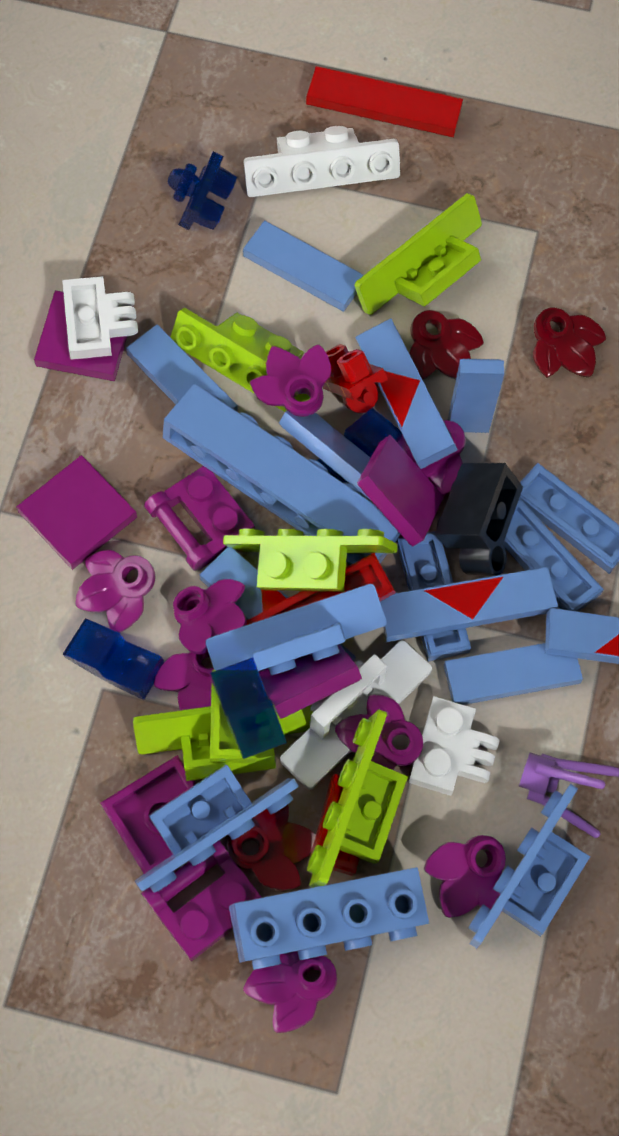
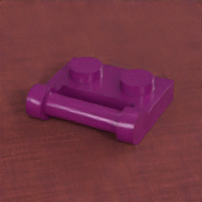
[144,466,255,571]
[141,841,262,962]

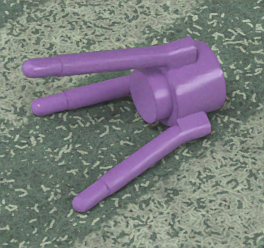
[519,752,619,838]

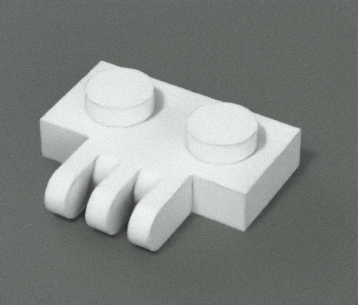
[62,276,138,360]
[408,696,500,796]

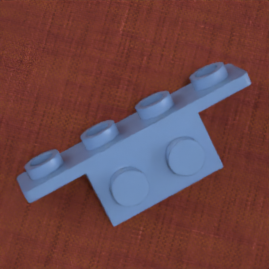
[206,584,387,675]
[135,765,299,893]
[468,783,590,949]

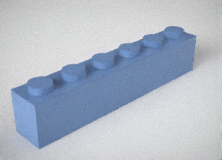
[163,383,400,565]

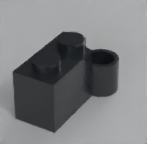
[435,463,523,576]

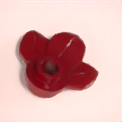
[533,307,606,378]
[409,310,484,380]
[228,804,316,891]

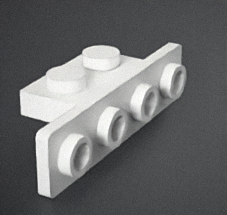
[244,126,400,197]
[280,640,432,790]

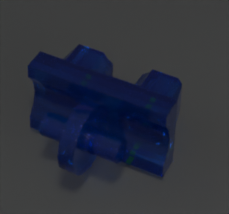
[167,151,238,230]

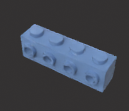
[229,867,430,970]

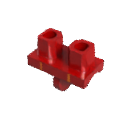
[323,344,388,413]

